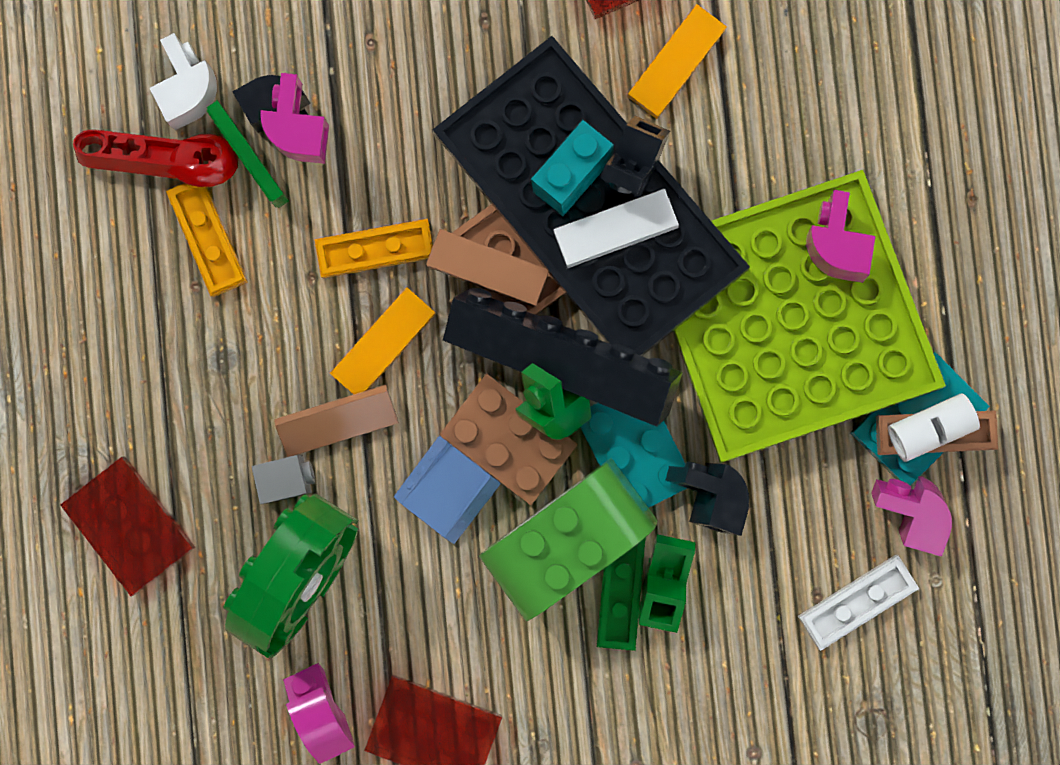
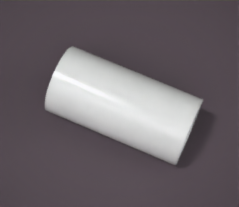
[888,393,980,462]

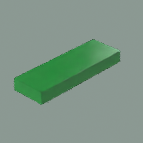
[206,100,289,208]
[596,537,646,651]

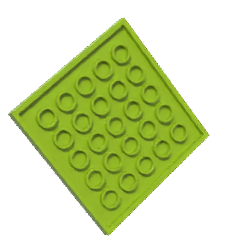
[673,170,946,464]

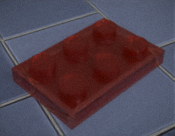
[60,457,196,597]
[364,674,503,765]

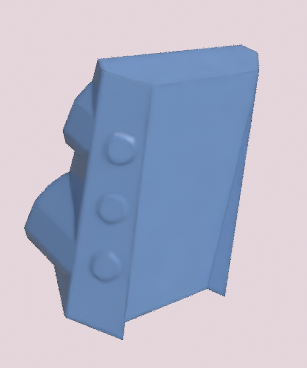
[394,435,501,544]

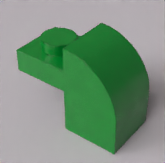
[515,363,592,440]
[639,534,696,633]

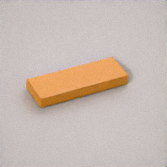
[627,4,727,119]
[166,183,248,297]
[314,219,433,278]
[330,287,436,395]

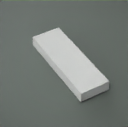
[554,189,679,268]
[798,555,919,651]

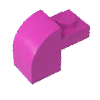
[261,73,329,164]
[806,190,876,283]
[871,476,952,557]
[283,663,355,764]

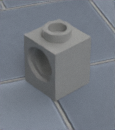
[251,455,315,504]

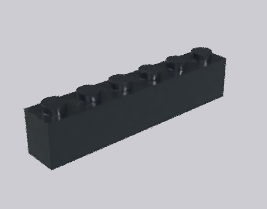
[442,288,683,427]

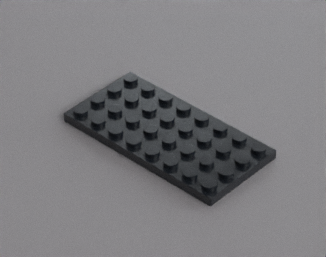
[432,36,750,356]

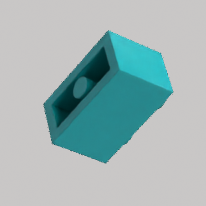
[531,120,613,216]

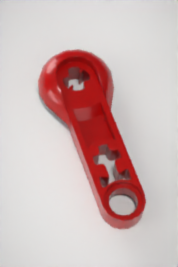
[73,129,239,187]

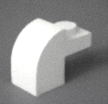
[150,33,217,131]

